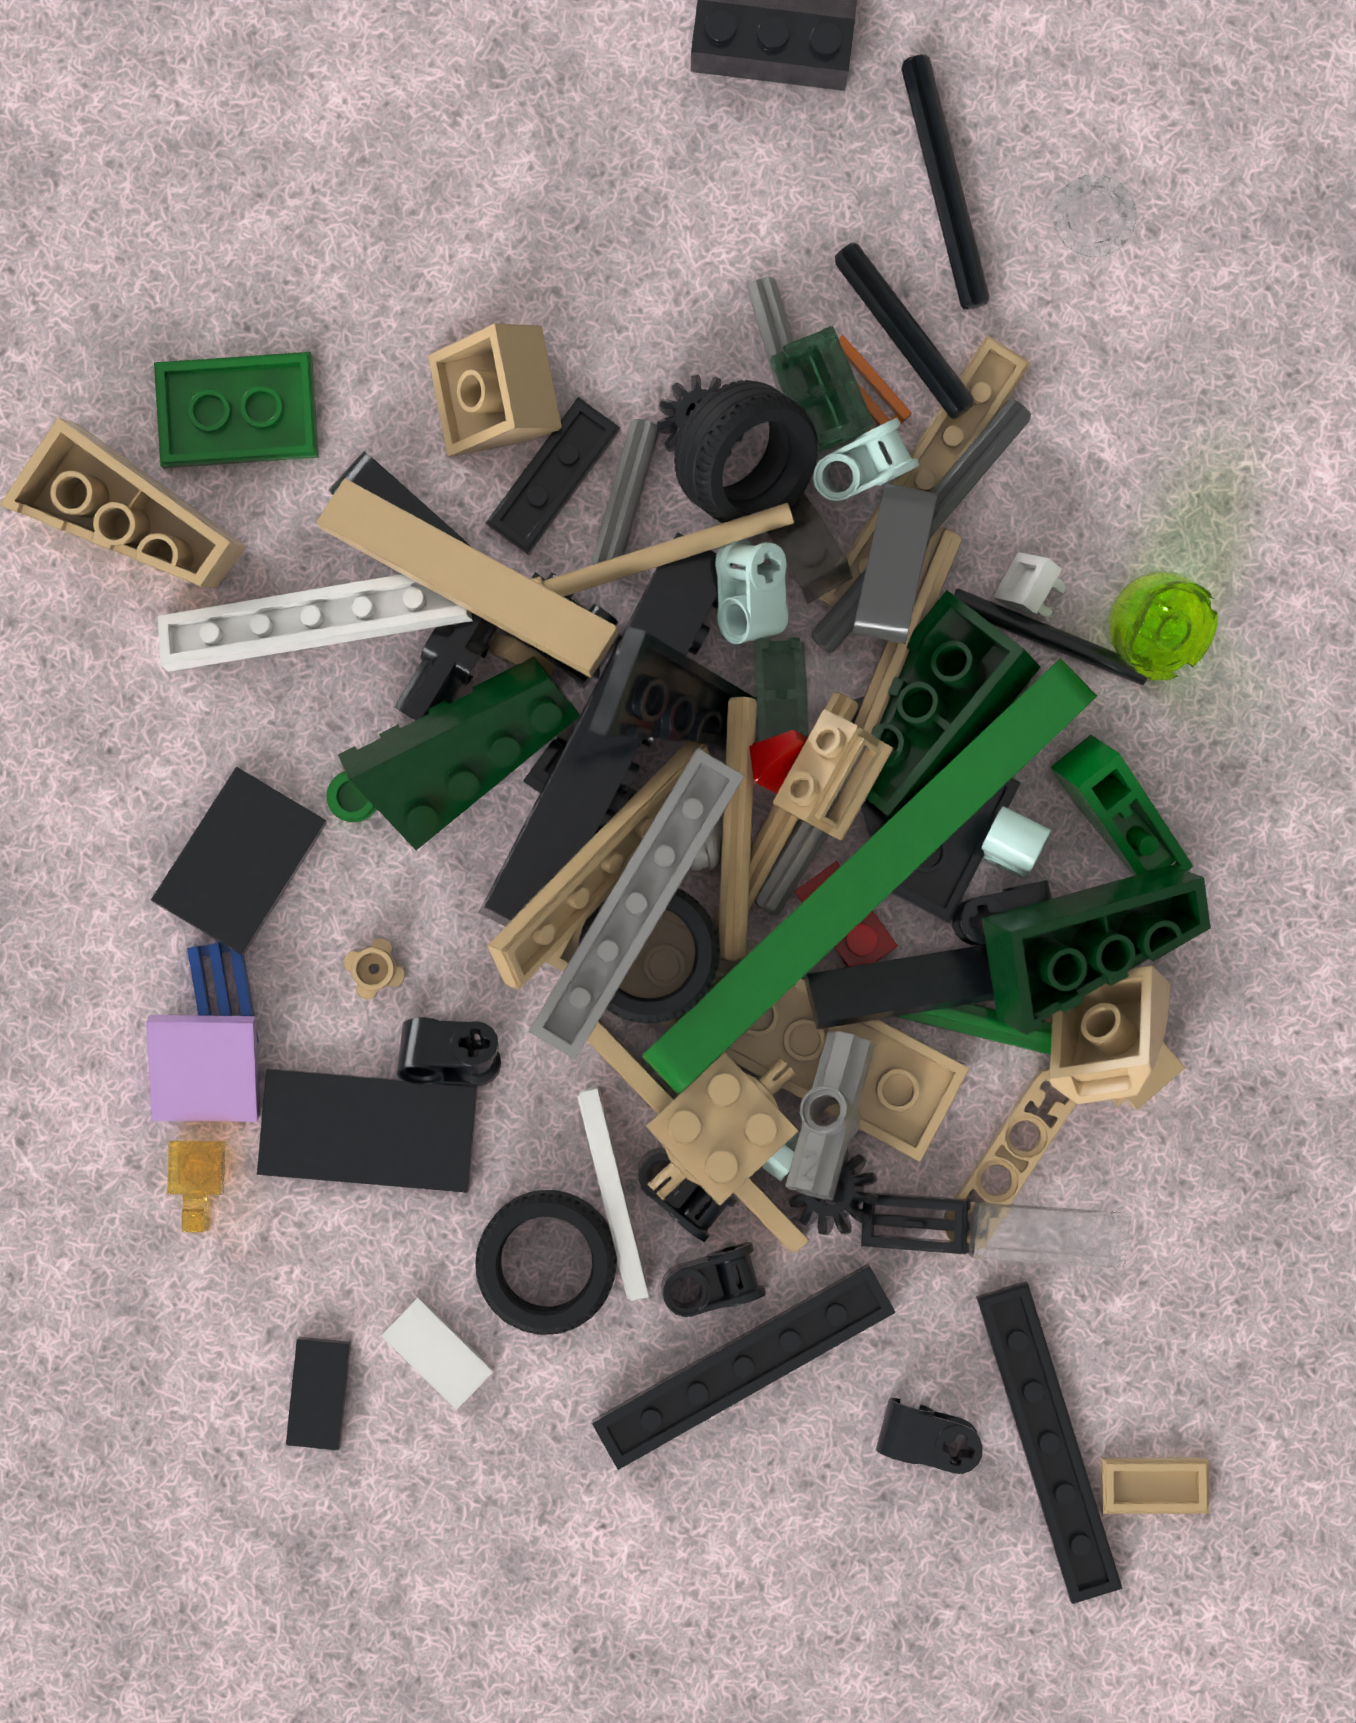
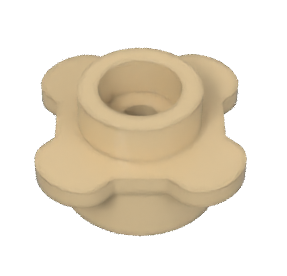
[344,938,405,999]

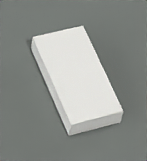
[381,1296,495,1410]

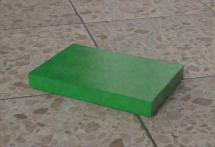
[154,352,319,468]

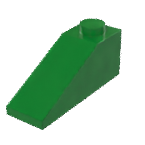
[1050,734,1194,876]

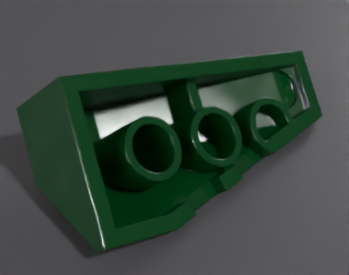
[864,590,1041,818]

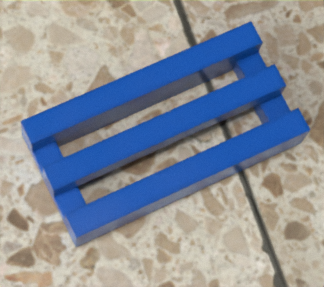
[187,943,259,1043]

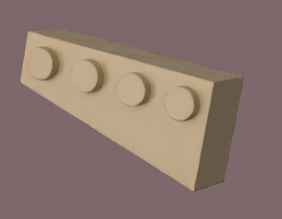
[0,417,246,589]

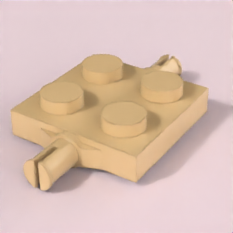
[646,1052,798,1206]

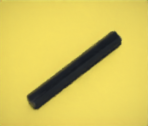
[835,242,974,419]

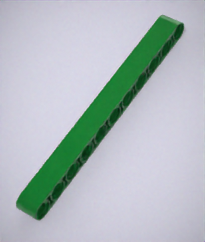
[641,658,1097,1095]

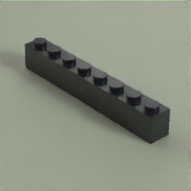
[478,532,733,927]

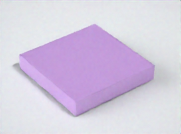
[146,1015,260,1122]

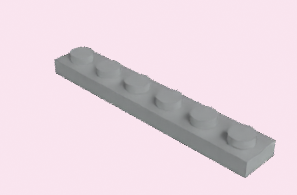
[528,748,744,1059]

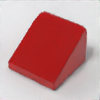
[749,730,808,794]

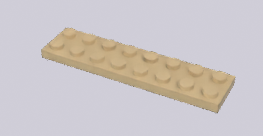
[546,909,970,1162]

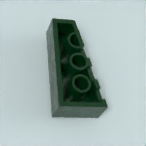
[338,656,581,851]
[982,865,1211,1035]

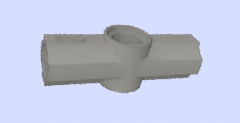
[785,1031,875,1200]

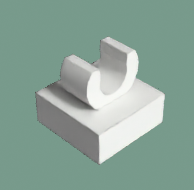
[993,552,1066,617]

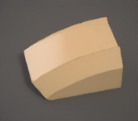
[1049,965,1170,1104]

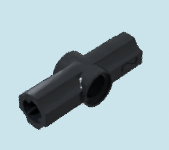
[394,612,498,721]

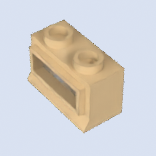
[772,709,893,841]

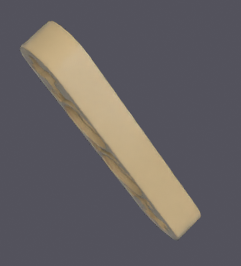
[943,1068,1076,1249]

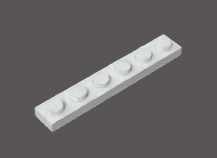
[158,574,472,672]

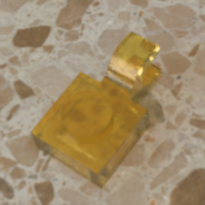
[167,1140,225,1232]

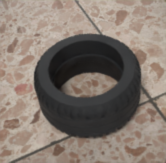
[674,380,818,523]
[578,888,720,1024]
[475,1190,617,1335]

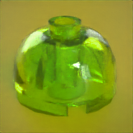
[1108,571,1218,680]

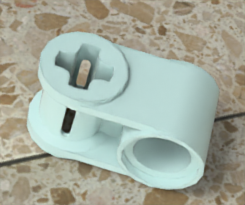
[813,417,920,501]
[715,539,788,644]
[982,806,1052,879]

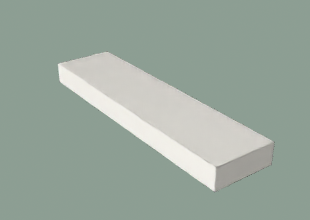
[577,1086,649,1302]

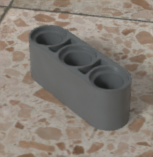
[853,483,938,644]

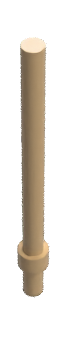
[531,503,794,597]

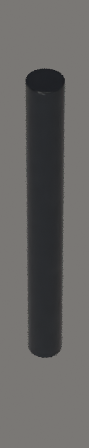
[954,588,1151,686]

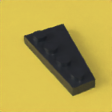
[589,627,755,745]

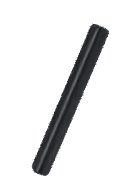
[901,54,990,309]

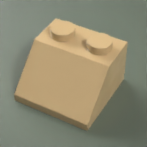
[428,323,562,457]

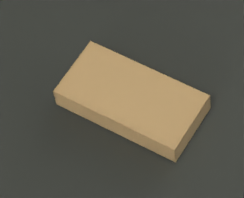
[1101,1457,1209,1514]

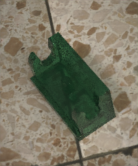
[769,325,874,454]
[752,637,809,742]

